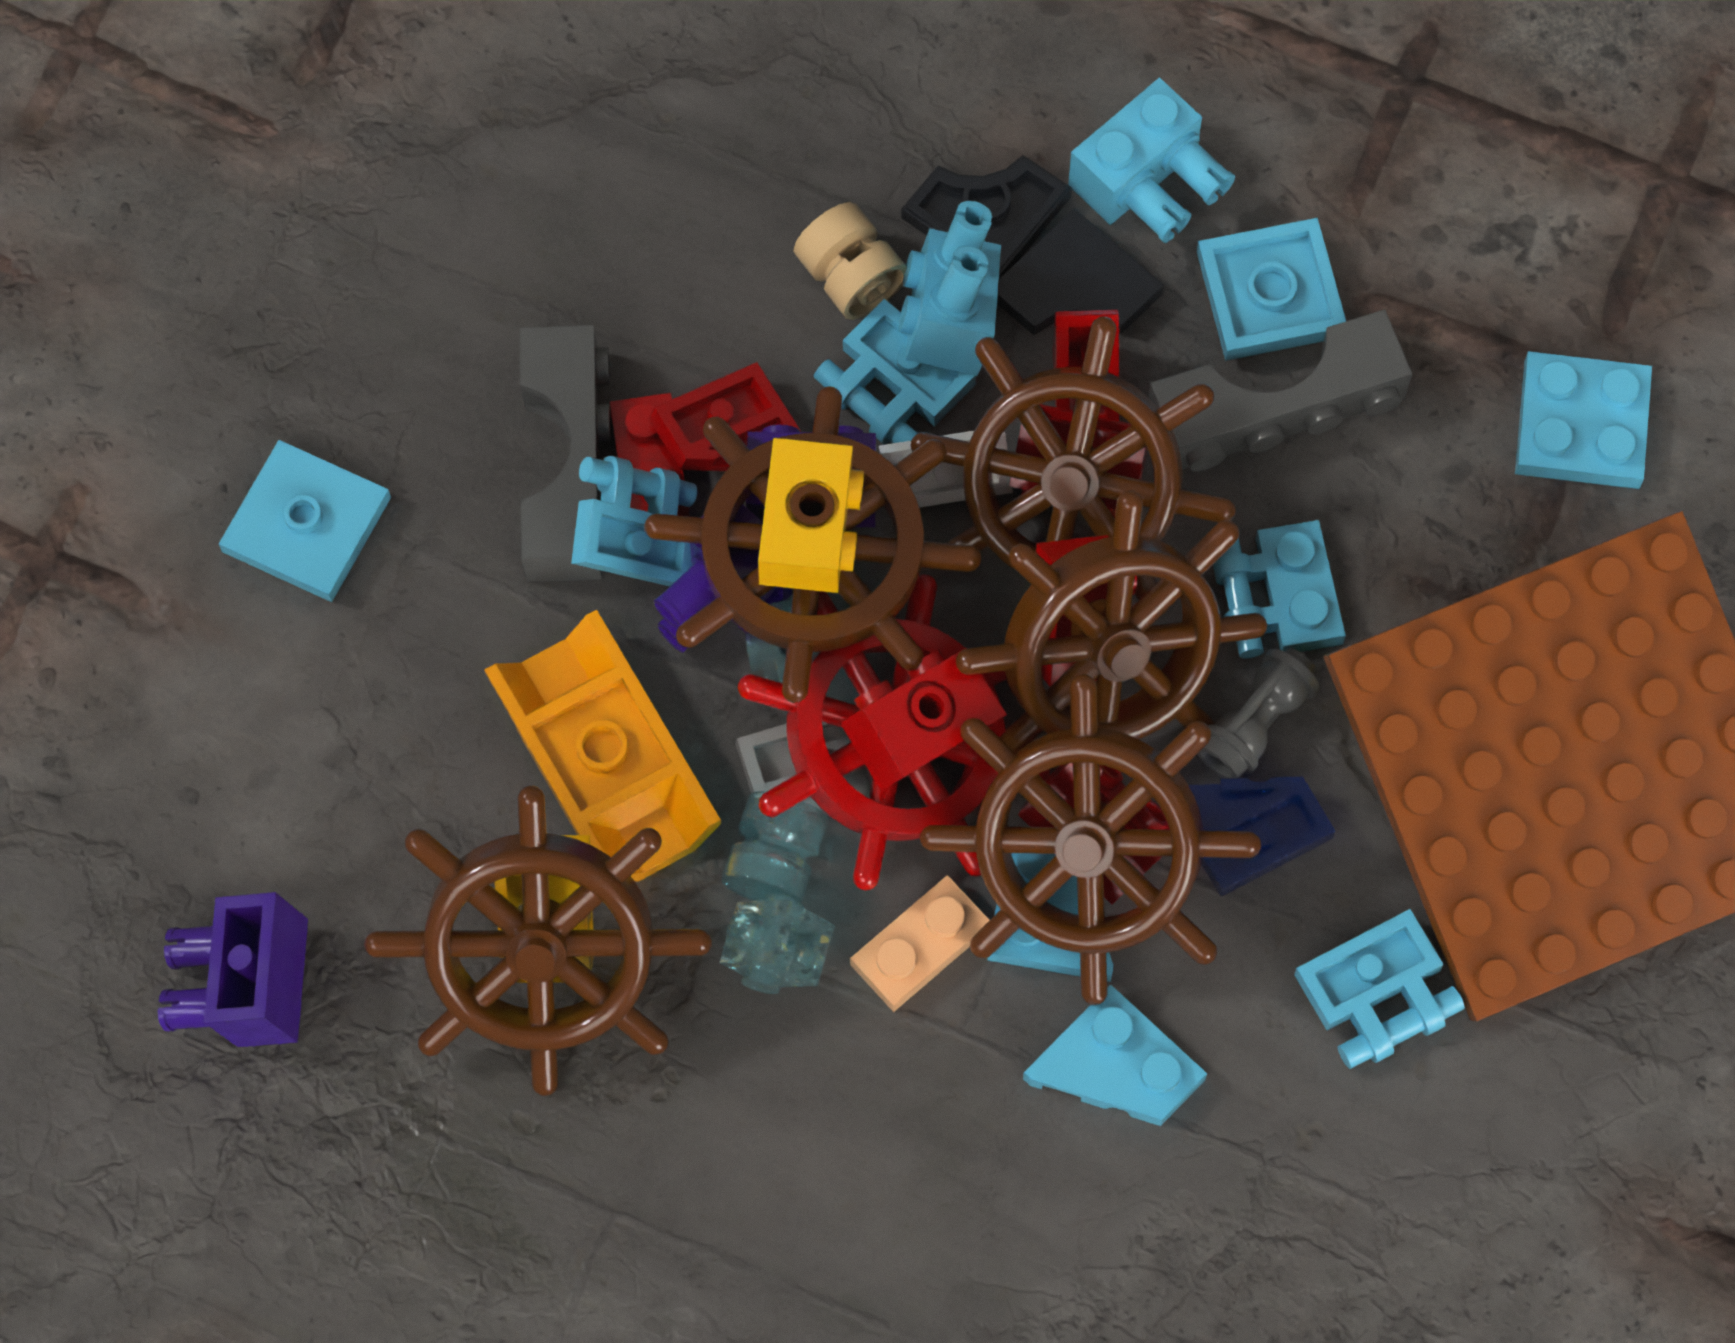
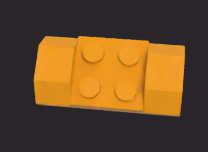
[484,610,721,882]

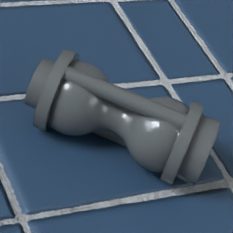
[1197,648,1320,782]

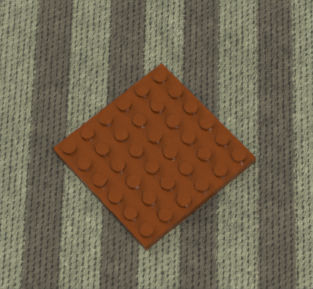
[1323,511,1735,1021]

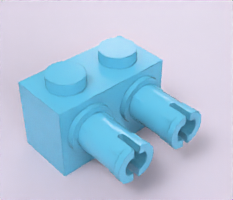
[1068,77,1235,243]
[899,201,1001,376]

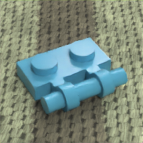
[814,299,976,445]
[571,456,697,586]
[1213,520,1346,659]
[1294,909,1465,1069]

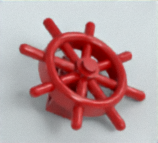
[738,574,1050,891]

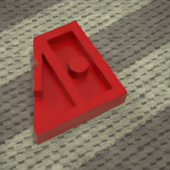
[648,362,801,471]

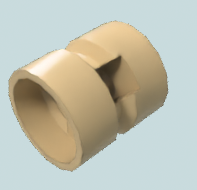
[793,202,907,320]

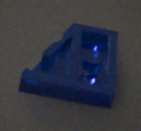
[1189,776,1336,897]

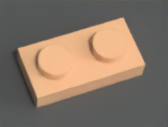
[850,875,989,1012]

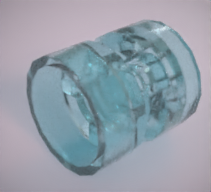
[721,791,828,909]

